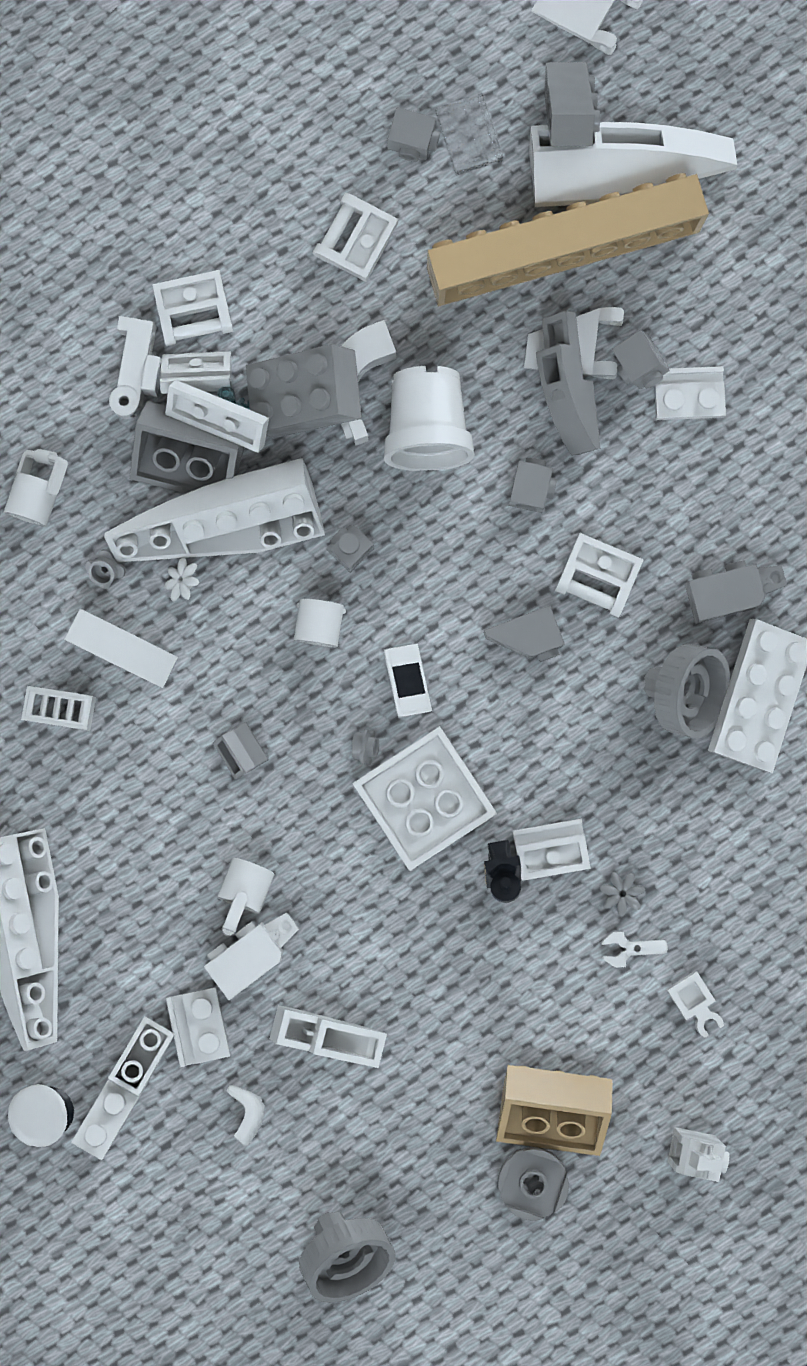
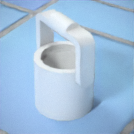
[3,449,68,527]
[217,858,275,937]

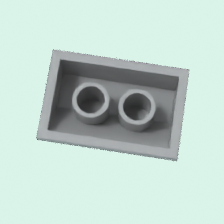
[129,401,244,494]

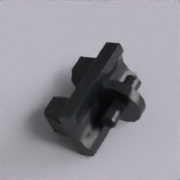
[484,840,521,903]

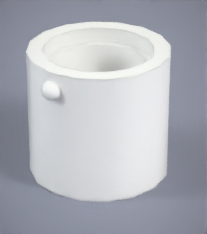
[294,599,346,648]

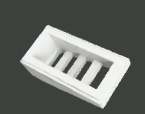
[21,686,96,731]

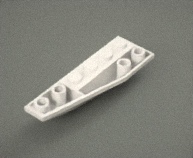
[529,122,737,207]
[104,458,325,562]
[0,828,59,1051]

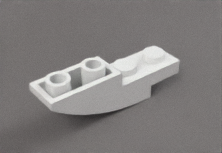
[71,1016,175,1161]

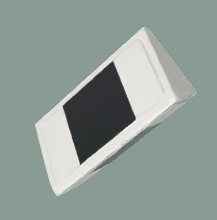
[384,644,432,719]

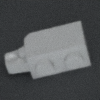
[685,560,787,624]

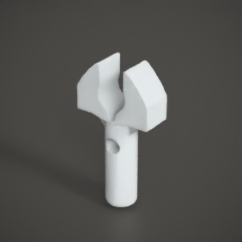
[601,931,668,968]

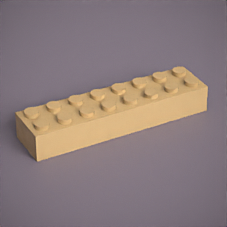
[427,173,709,307]

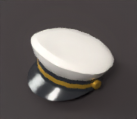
[8,1084,74,1147]

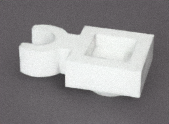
[666,971,724,1038]

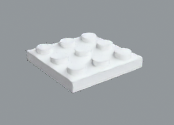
[352,726,497,871]

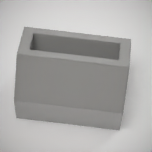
[213,722,269,779]

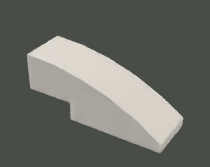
[64,609,178,688]
[269,1005,387,1068]

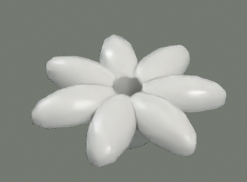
[164,557,199,602]

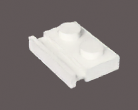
[160,351,232,394]
[654,366,726,420]
[512,819,591,881]
[166,987,231,1067]

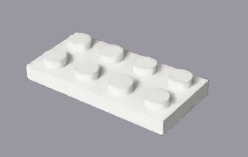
[708,619,807,773]

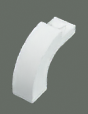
[341,320,396,446]

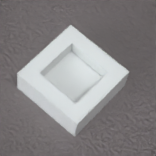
[141,355,162,397]

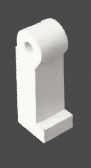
[109,316,157,419]

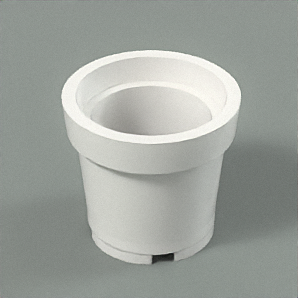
[384,366,475,471]

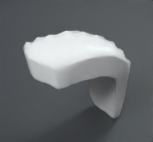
[226,1085,265,1146]

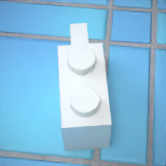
[204,913,299,1000]
[667,1127,729,1182]

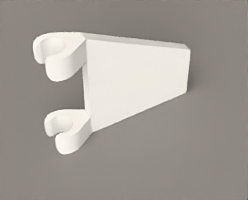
[531,0,643,55]
[524,307,624,380]

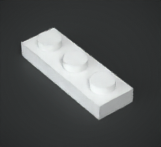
[165,380,269,453]

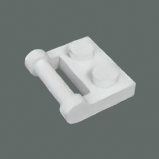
[312,193,398,282]
[152,270,233,346]
[555,533,644,618]

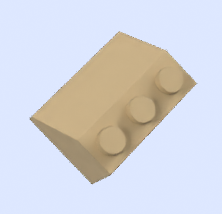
[496,1065,613,1156]

